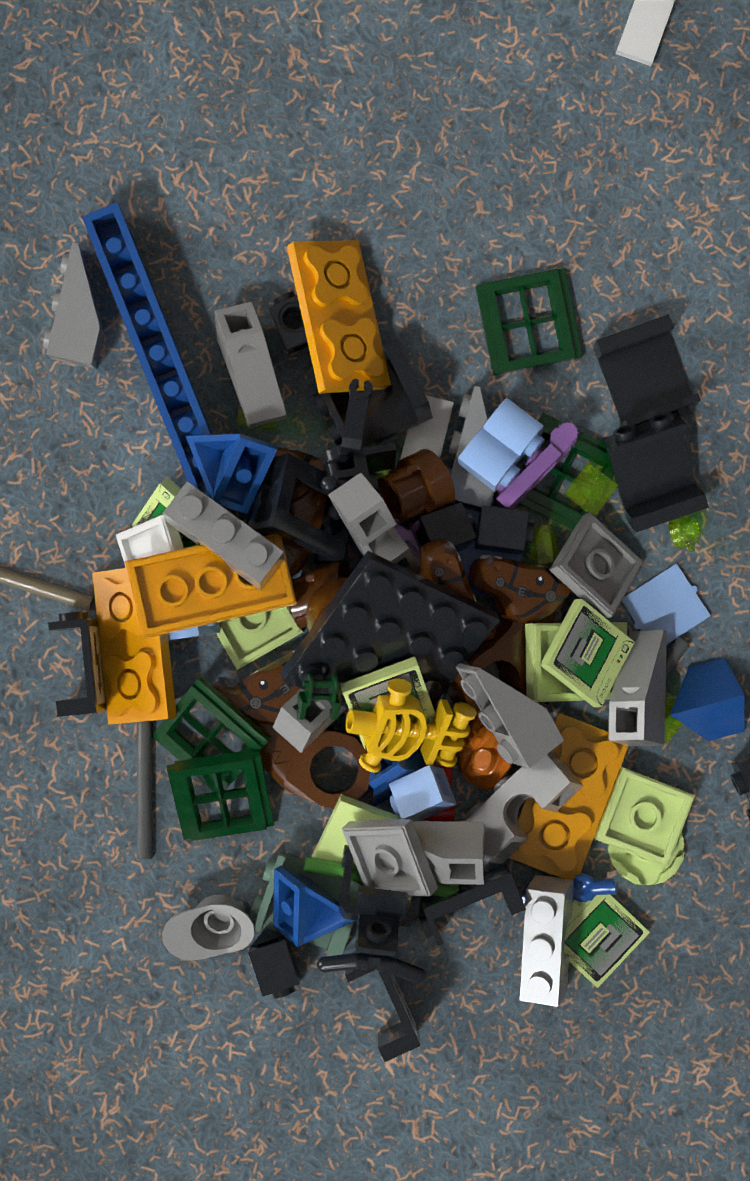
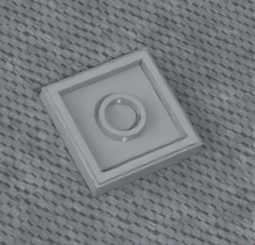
[549,512,643,619]
[342,819,438,896]

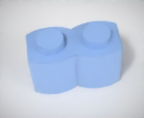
[458,398,545,492]

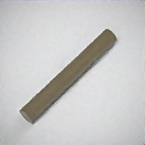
[0,567,94,611]

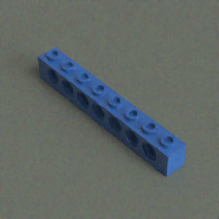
[82,202,213,497]

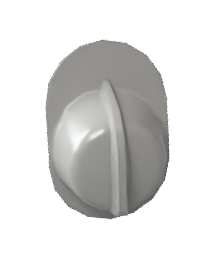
[162,894,255,961]

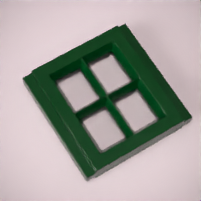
[475,268,583,376]
[516,413,614,531]
[152,676,270,792]
[167,750,274,841]

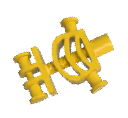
[345,678,477,773]

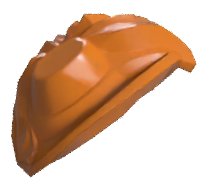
[459,719,511,790]

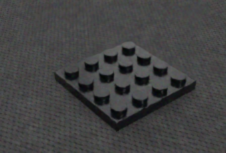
[280,551,500,709]

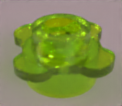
[668,515,701,552]

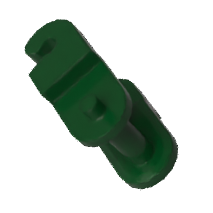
[296,674,341,720]

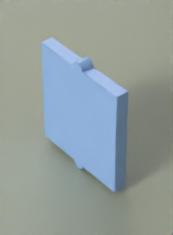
[622,563,711,645]

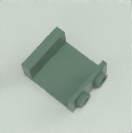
[249,851,364,956]

